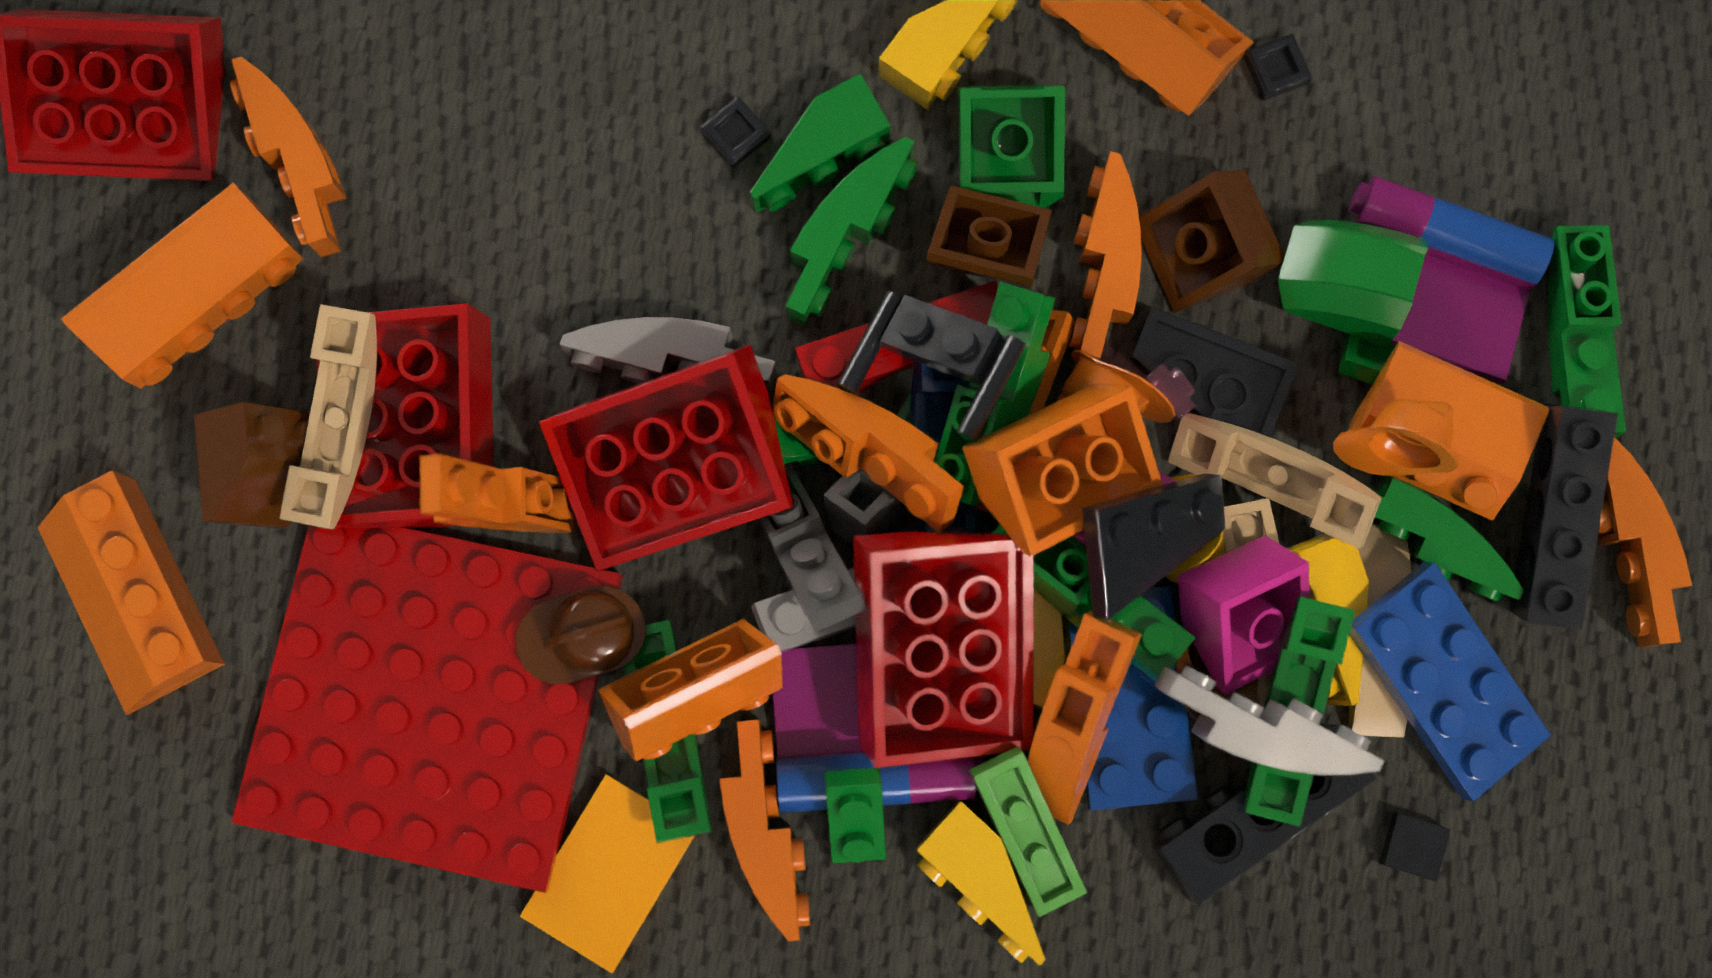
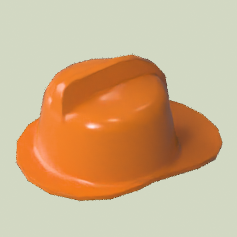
[1057,349,1175,423]
[1333,399,1458,476]

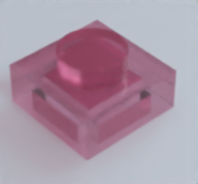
[1143,364,1196,421]

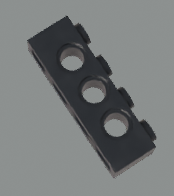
[1510,402,1618,629]
[1152,724,1377,905]

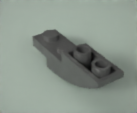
[758,463,866,633]

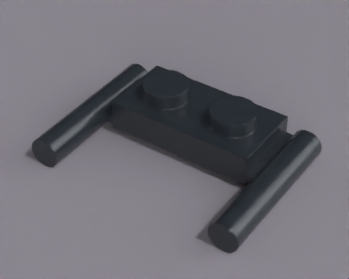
[837,291,1026,443]

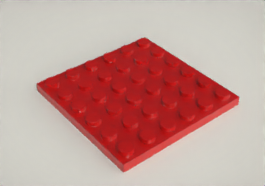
[231,525,623,893]

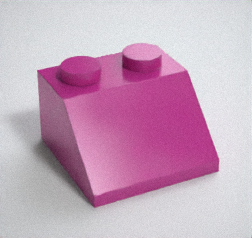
[1178,536,1310,695]

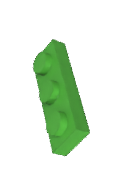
[969,746,1087,917]

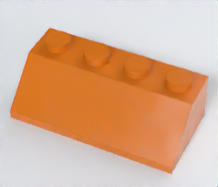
[1039,0,1254,116]
[61,182,304,389]
[37,470,225,715]

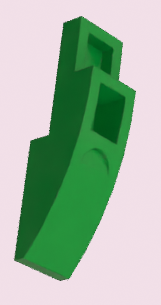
[786,137,919,327]
[1547,225,1626,438]
[935,282,1056,505]
[1365,476,1524,601]
[993,524,1195,682]

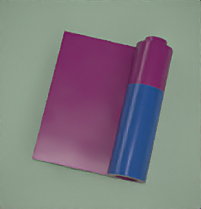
[1349,176,1554,384]
[773,644,984,813]

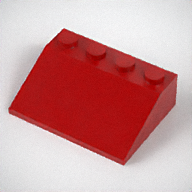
[0,9,225,181]
[316,303,494,528]
[539,345,793,571]
[853,532,1034,768]

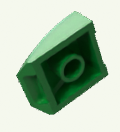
[958,85,1065,208]
[1278,220,1428,347]

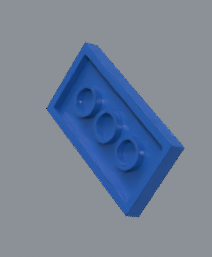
[1350,562,1551,802]
[1066,585,1198,810]

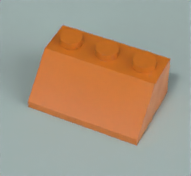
[1348,341,1549,521]
[962,383,1163,556]
[598,619,783,762]

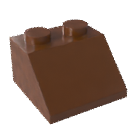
[1139,170,1285,313]
[926,185,1052,290]
[194,402,310,528]

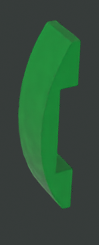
[1244,596,1355,827]
[624,620,712,844]

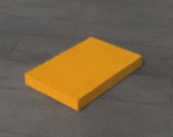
[520,774,696,973]

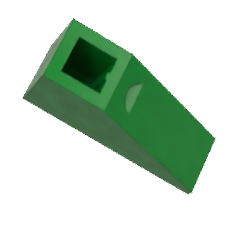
[750,74,891,213]

